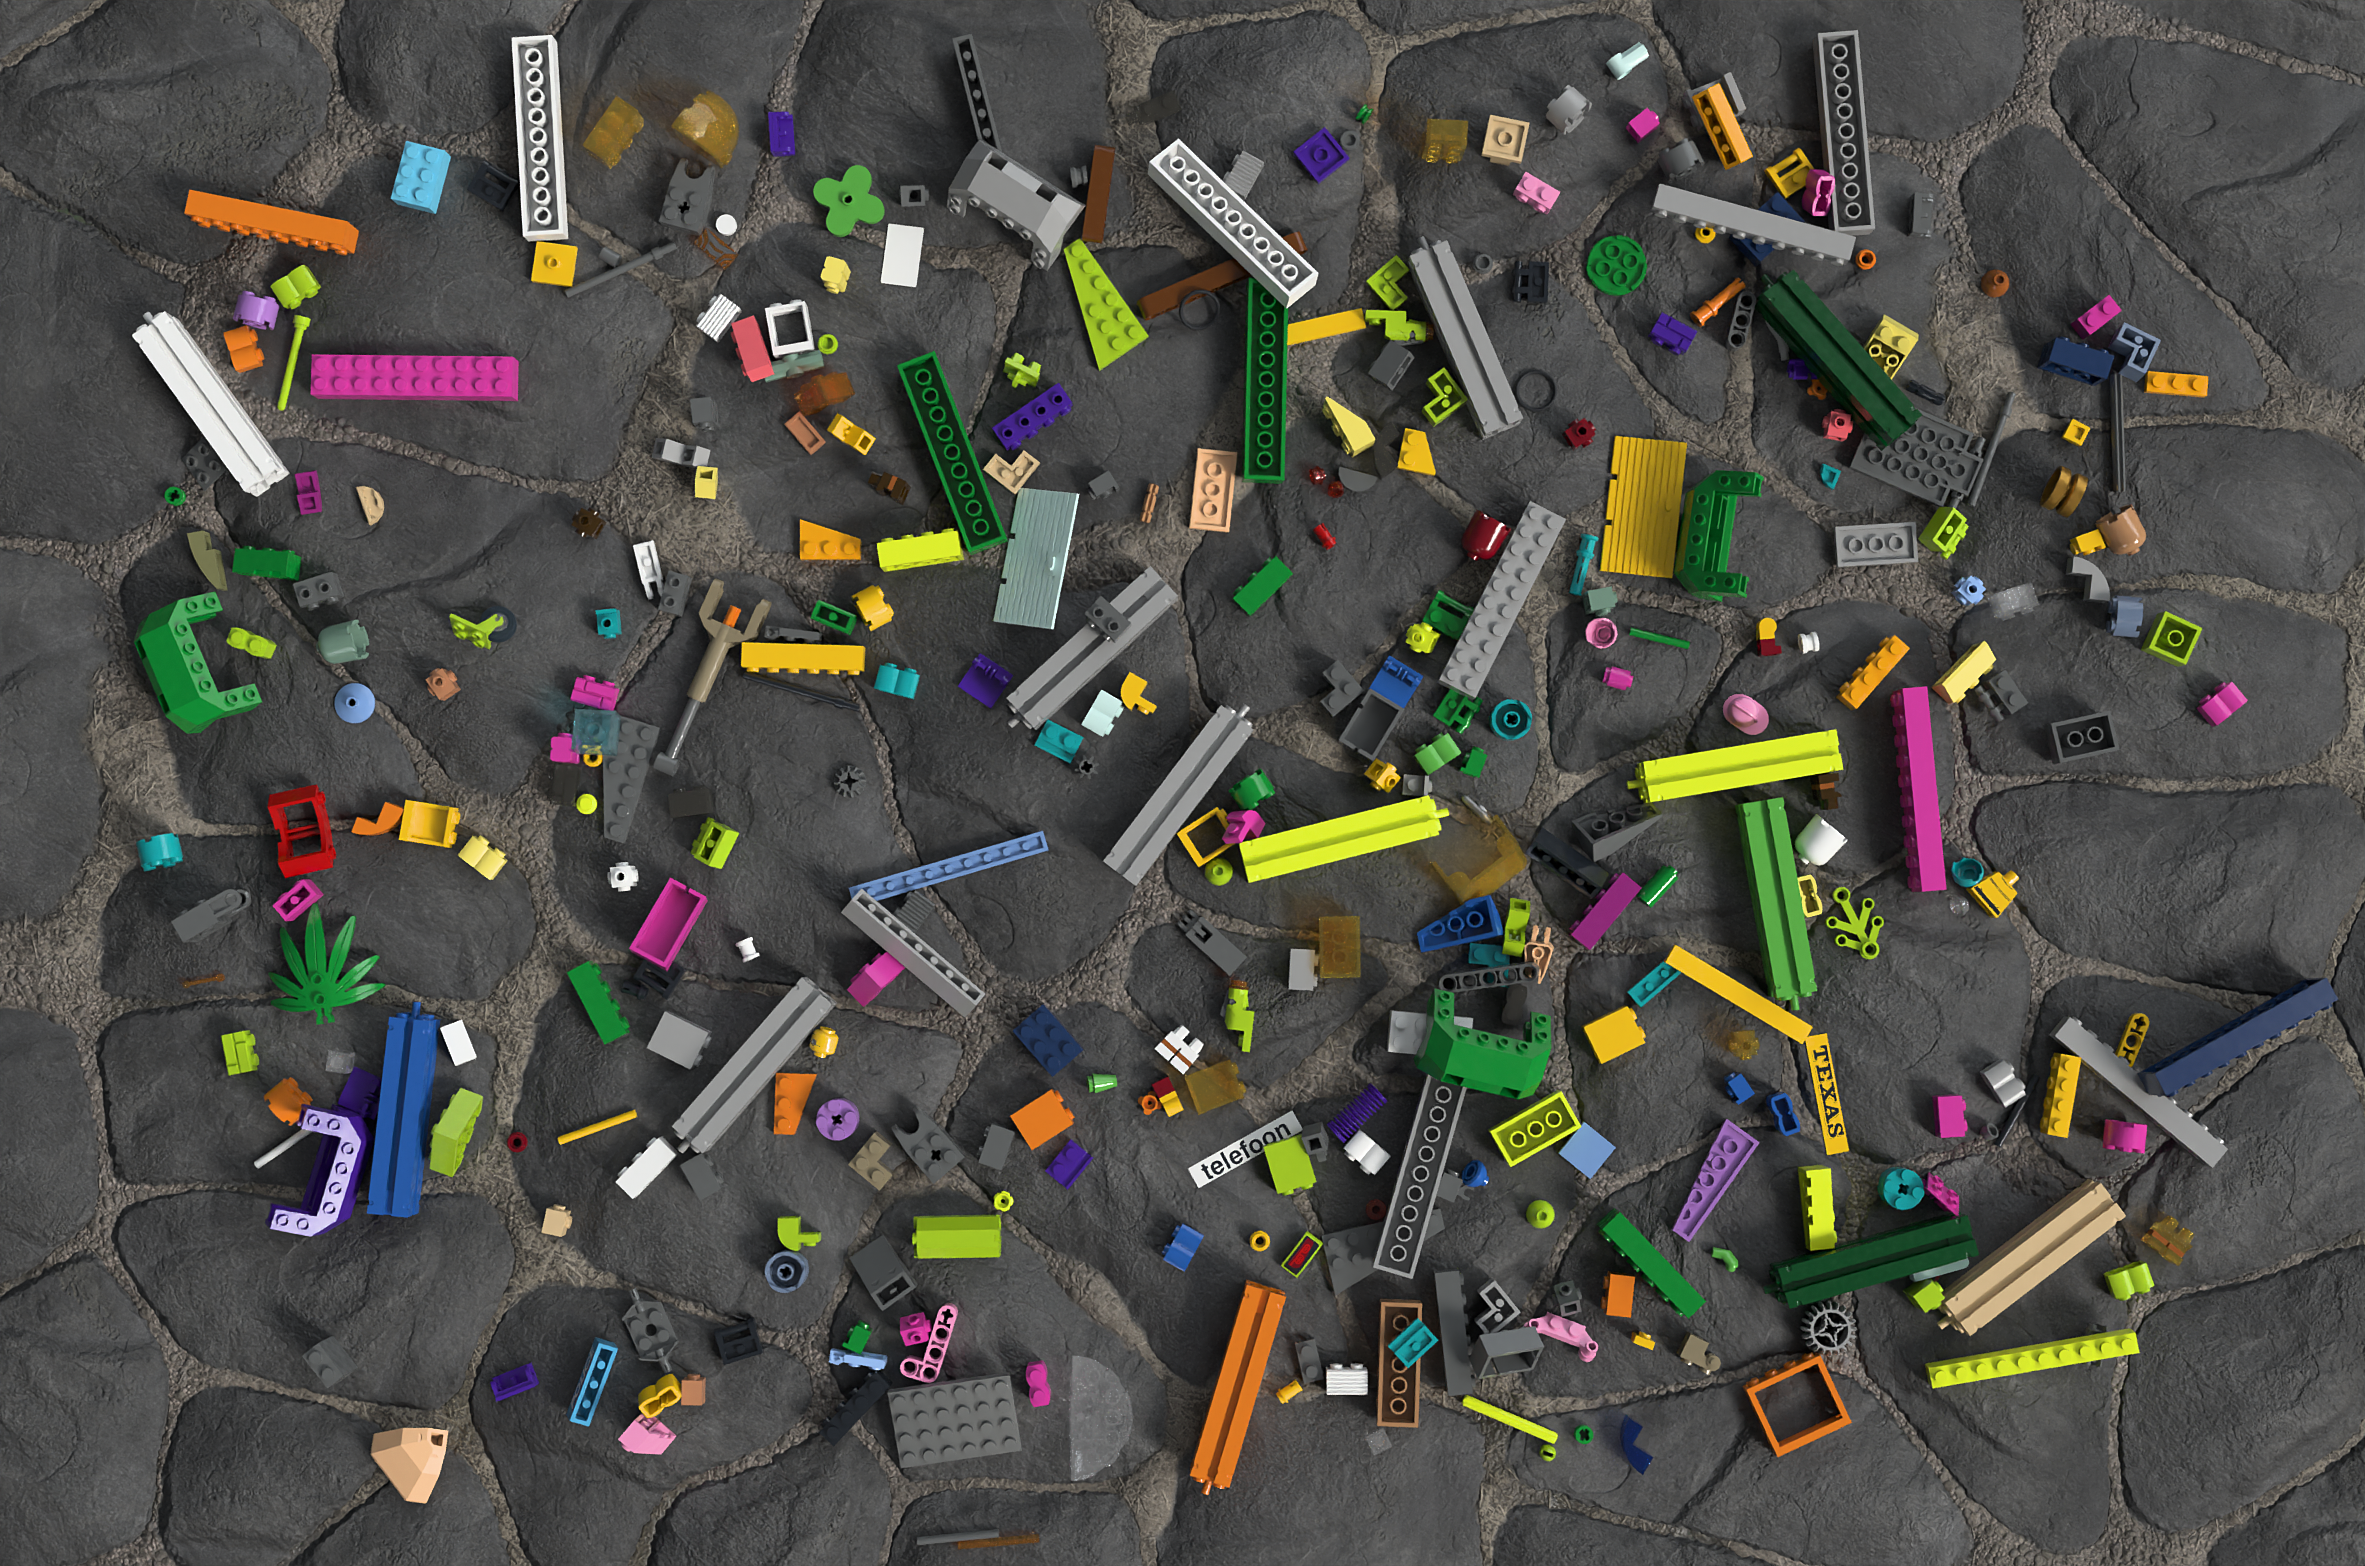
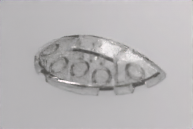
[1068,1355,1132,1481]

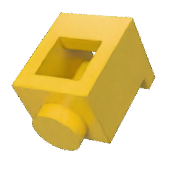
[2070,529,2106,556]

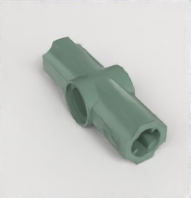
[765,350,825,382]

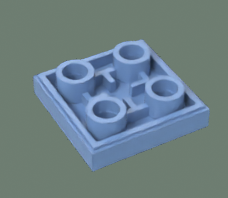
[1558,1121,1616,1179]

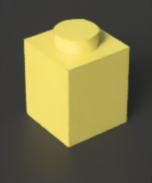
[695,466,718,499]

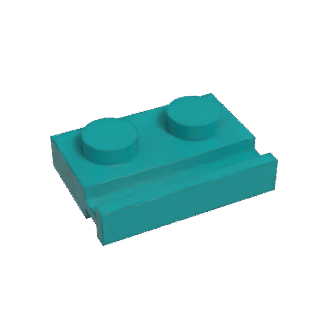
[1035,719,1084,764]
[1387,1317,1438,1368]

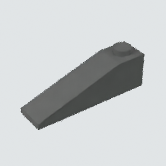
[1572,802,1663,862]

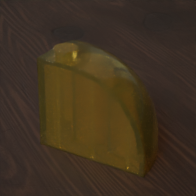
[671,90,739,168]

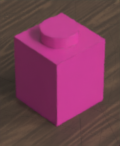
[1626,108,1660,143]

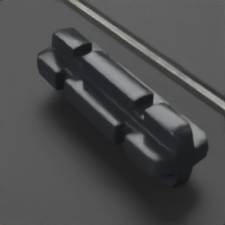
[1906,380,1945,406]

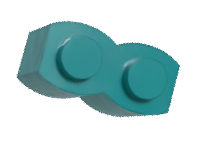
[874,662,920,699]

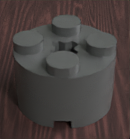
[1657,138,1705,183]

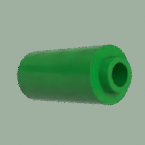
[1636,865,1678,908]

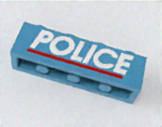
[566,1337,618,1426]

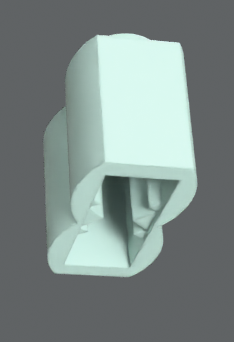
[1081,690,1124,737]

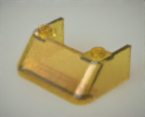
[1430,815,1527,906]

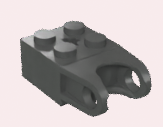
[659,158,715,237]
[171,889,251,943]
[891,1106,966,1184]

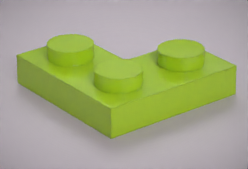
[1366,255,1410,311]

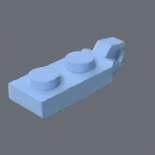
[829,1348,888,1370]

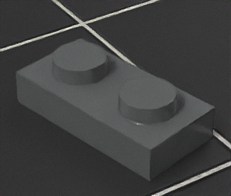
[1295,1338,1324,1384]

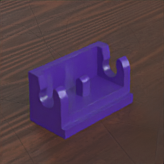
[768,112,795,157]
[490,1363,539,1402]

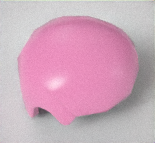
[1585,618,1618,648]

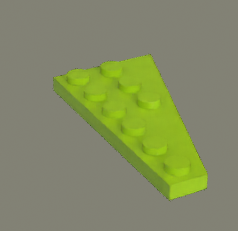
[1064,238,1149,371]

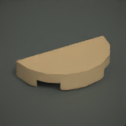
[356,486,384,525]

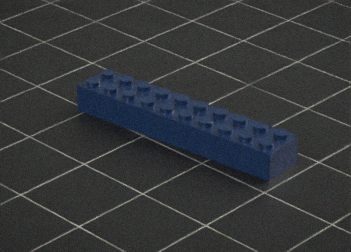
[2137,978,2338,1097]

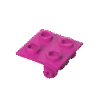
[1922,1172,1959,1216]

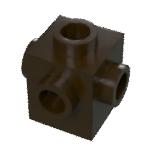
[572,507,607,540]

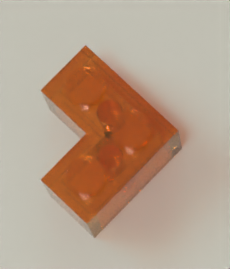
[794,371,855,417]

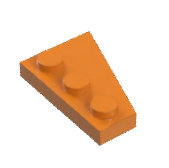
[774,1073,817,1135]

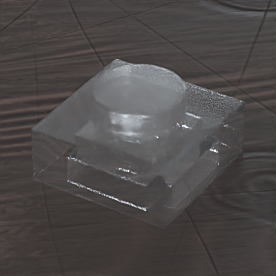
[1365,1427,1393,1456]

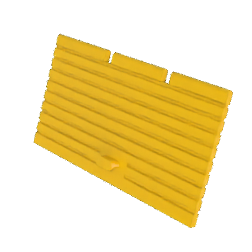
[1600,436,1687,578]

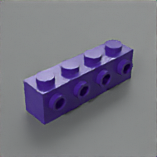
[992,383,1073,451]

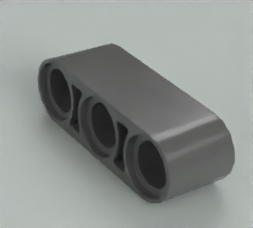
[1724,291,1756,352]

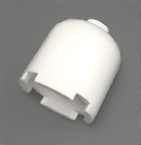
[1795,814,1848,866]

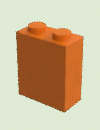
[1010,1089,1075,1150]

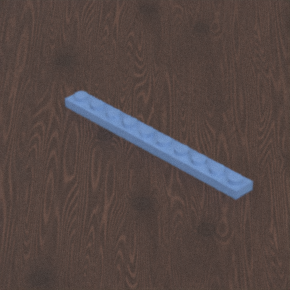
[849,831,1049,901]

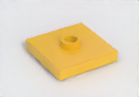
[531,241,578,287]

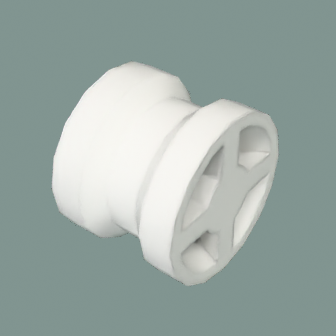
[1798,631,1819,654]

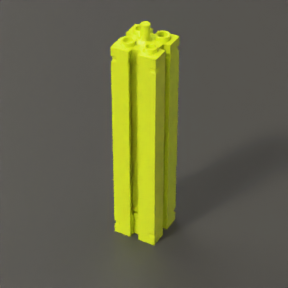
[1627,729,1843,803]
[1239,795,1449,883]

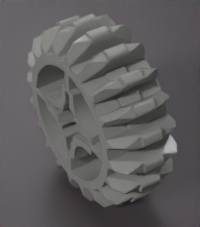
[1800,1300,1857,1357]

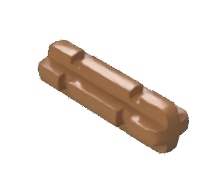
[1140,484,1159,523]

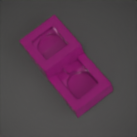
[295,470,322,515]

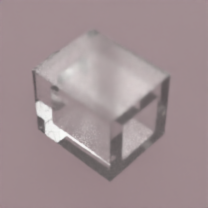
[325,1049,356,1074]

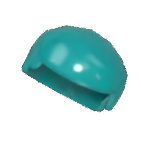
[1951,857,1984,887]

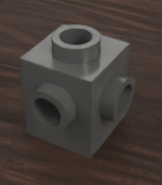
[1551,1280,1582,1317]

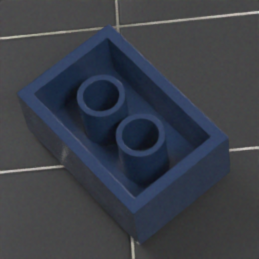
[1729,192,1805,267]
[2037,337,2114,386]
[1013,1003,1084,1077]

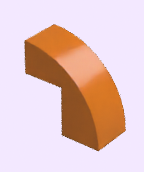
[351,802,404,835]

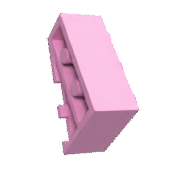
[618,1413,677,1454]

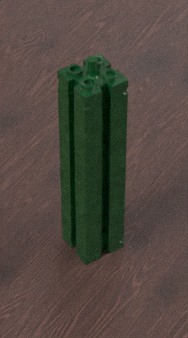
[1755,269,1922,451]
[1762,1212,1979,1309]

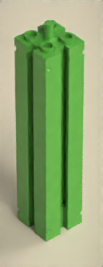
[1735,797,1817,1011]

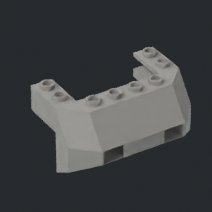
[947,140,1085,271]

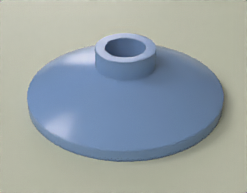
[334,683,375,723]

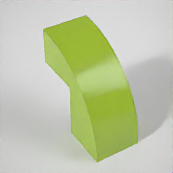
[1502,898,1530,957]

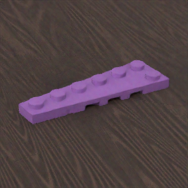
[1672,1118,1760,1242]

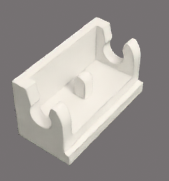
[440,1020,477,1066]

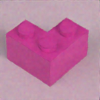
[847,952,905,1007]

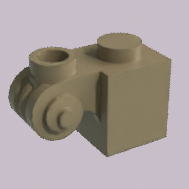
[1677,1331,1721,1375]

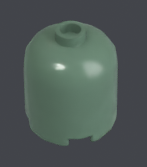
[316,620,369,664]

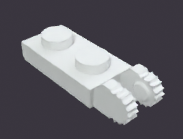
[633,540,664,600]

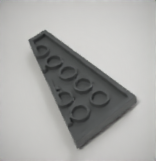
[602,710,661,843]
[1321,1208,1445,1296]

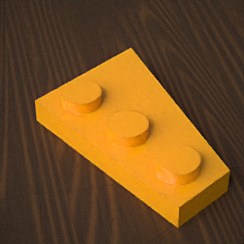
[800,519,861,560]

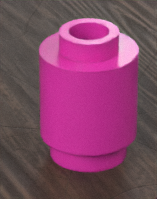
[1602,666,1634,690]

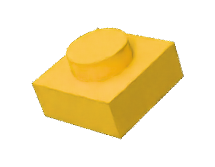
[2061,419,2090,447]
[1630,1331,1655,1350]

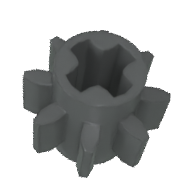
[1075,755,1099,780]

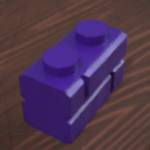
[1648,312,1697,356]

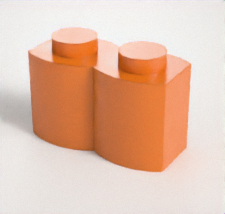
[224,325,264,373]

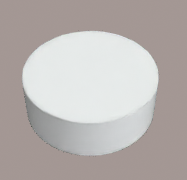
[716,214,737,236]

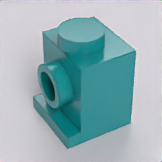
[595,608,622,639]

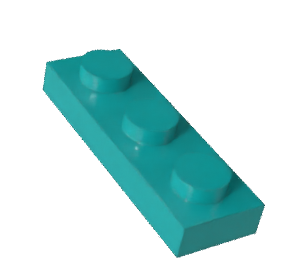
[1627,959,1681,1008]

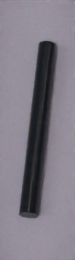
[1994,1074,2041,1148]

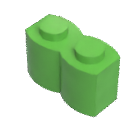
[1413,732,1461,776]

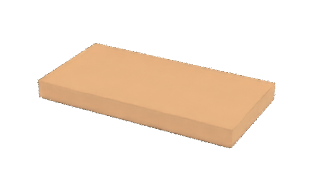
[1189,448,1238,533]

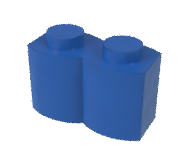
[1766,1091,1800,1136]
[1161,1223,1204,1271]

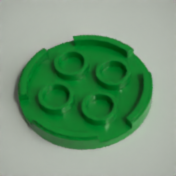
[1586,235,1647,296]

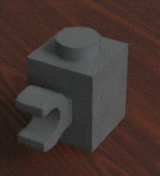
[1301,1122,1329,1162]
[1436,1169,1474,1203]

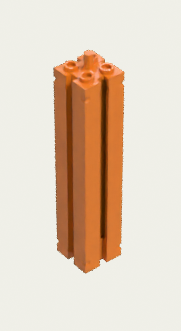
[1190,1280,1286,1495]

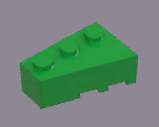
[232,546,301,581]

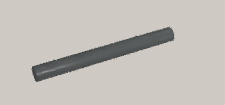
[917,1529,999,1545]

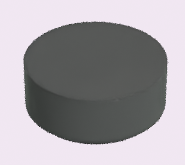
[1339,130,1360,152]

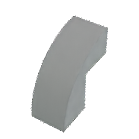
[652,438,710,468]
[2066,556,2110,603]

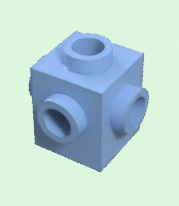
[1951,576,1986,606]

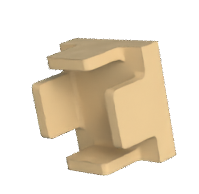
[1481,115,1529,166]

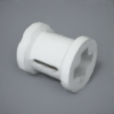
[736,937,760,963]

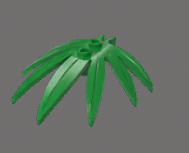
[268,903,386,1025]

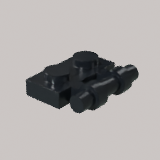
[1511,261,1549,304]

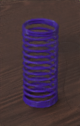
[1326,1083,1388,1143]

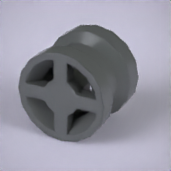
[1070,165,1088,188]

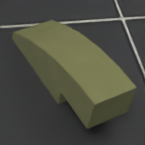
[187,530,228,591]

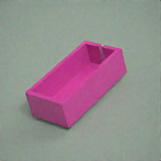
[629,878,708,971]

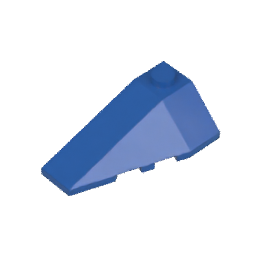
[1417,895,1504,953]

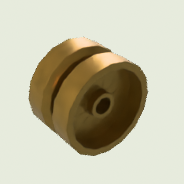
[2040,466,2088,518]

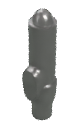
[1462,795,1493,825]

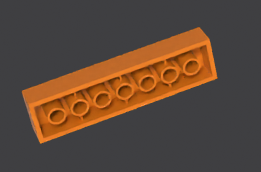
[184,190,359,256]

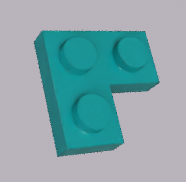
[1468,943,1510,987]

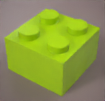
[2141,611,2202,667]

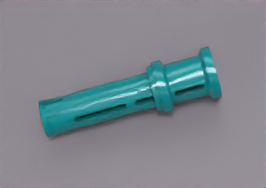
[1569,534,1599,596]

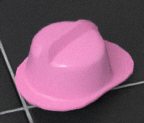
[1723,694,1769,735]

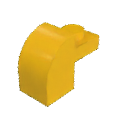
[827,413,876,455]
[1121,672,1157,715]

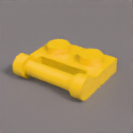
[1764,148,1814,199]

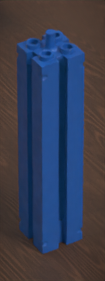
[367,1002,441,1218]

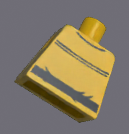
[1966,870,2019,918]

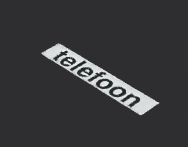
[1188,1111,1303,1188]

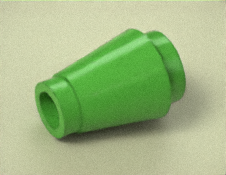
[1087,1074,1117,1094]

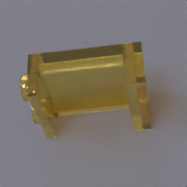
[1185,1059,1246,1115]

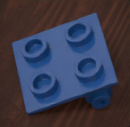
[1368,655,1423,708]

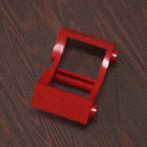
[267,784,336,878]

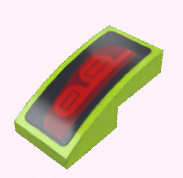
[1281,1231,1323,1278]

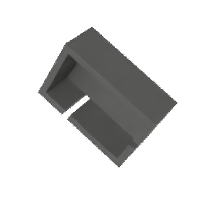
[1337,689,1404,762]
[1469,1326,1544,1379]

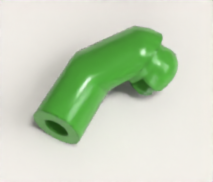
[1711,1247,1738,1272]

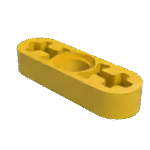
[2115,1013,2149,1067]

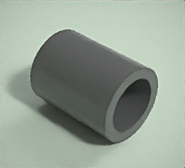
[599,247,622,268]

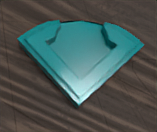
[1820,463,1841,490]

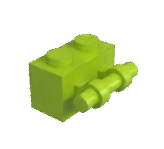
[1918,507,1969,560]
[690,817,739,869]

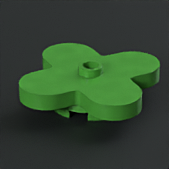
[813,165,885,237]

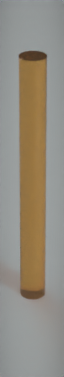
[957,1534,1040,1550]

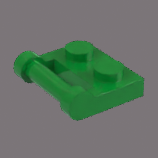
[1422,590,1474,640]

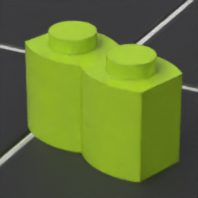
[270,265,321,309]
[226,628,277,659]
[2103,1260,2155,1301]

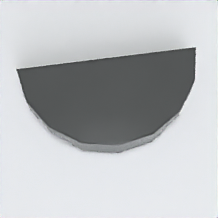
[1338,467,1378,493]

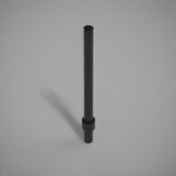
[743,671,861,712]

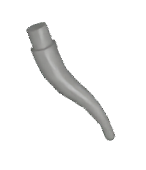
[1765,320,1789,361]

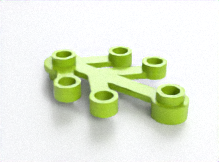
[1825,887,1884,959]

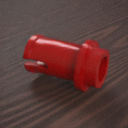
[1313,523,1337,550]

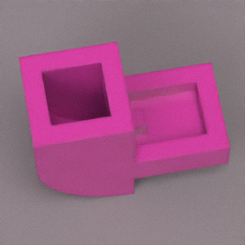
[1222,810,1266,844]

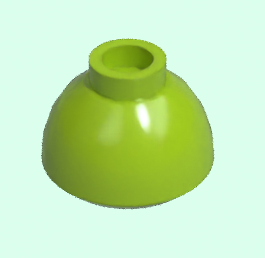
[1205,857,1233,886]
[1526,1200,1555,1229]

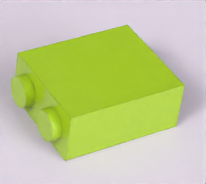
[1263,1134,1316,1196]

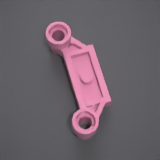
[1523,1312,1598,1362]

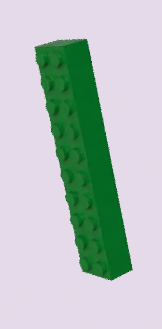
[1242,278,1288,484]
[897,351,1008,555]

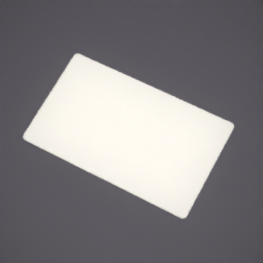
[881,224,924,287]

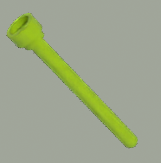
[277,315,311,411]

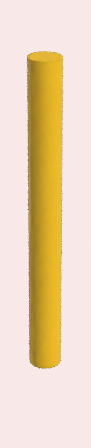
[558,1110,637,1145]

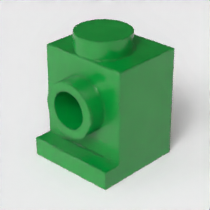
[1458,746,1488,778]
[842,1320,873,1354]

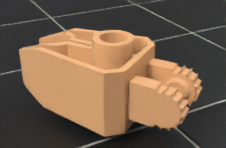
[1524,925,1554,984]

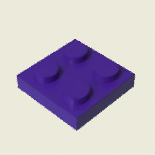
[1293,127,1350,184]

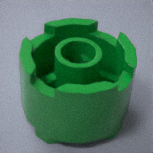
[1228,768,1275,811]

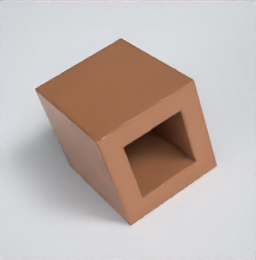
[681,1374,706,1405]

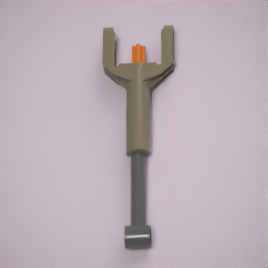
[653,578,771,776]

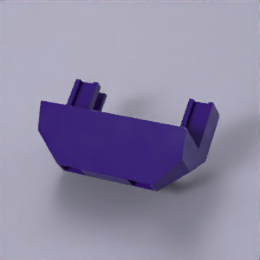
[265,1104,374,1237]

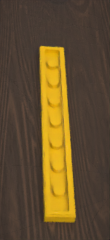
[1664,944,1812,1044]

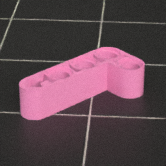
[900,1303,958,1383]

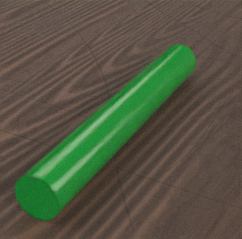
[1629,627,1690,649]

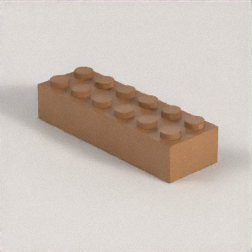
[1376,1299,1422,1428]

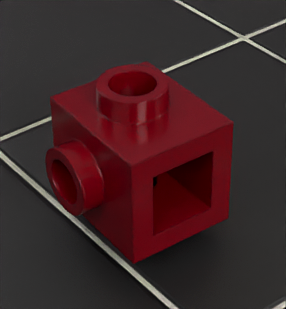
[1562,418,1596,451]

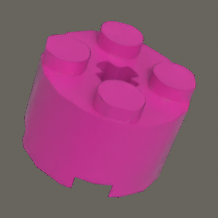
[2102,1119,2147,1153]

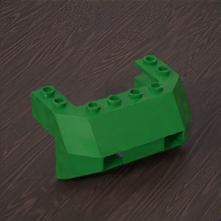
[1674,470,1764,602]
[134,592,262,734]
[1413,989,1551,1099]

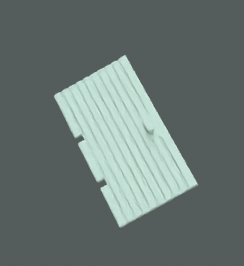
[993,488,1079,629]

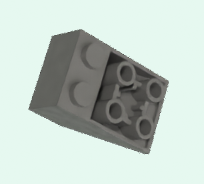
[850,1235,918,1311]

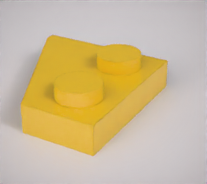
[1397,428,1436,476]

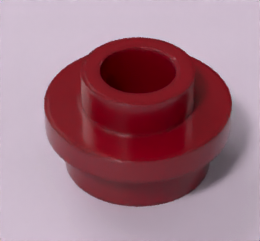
[507,1132,528,1153]

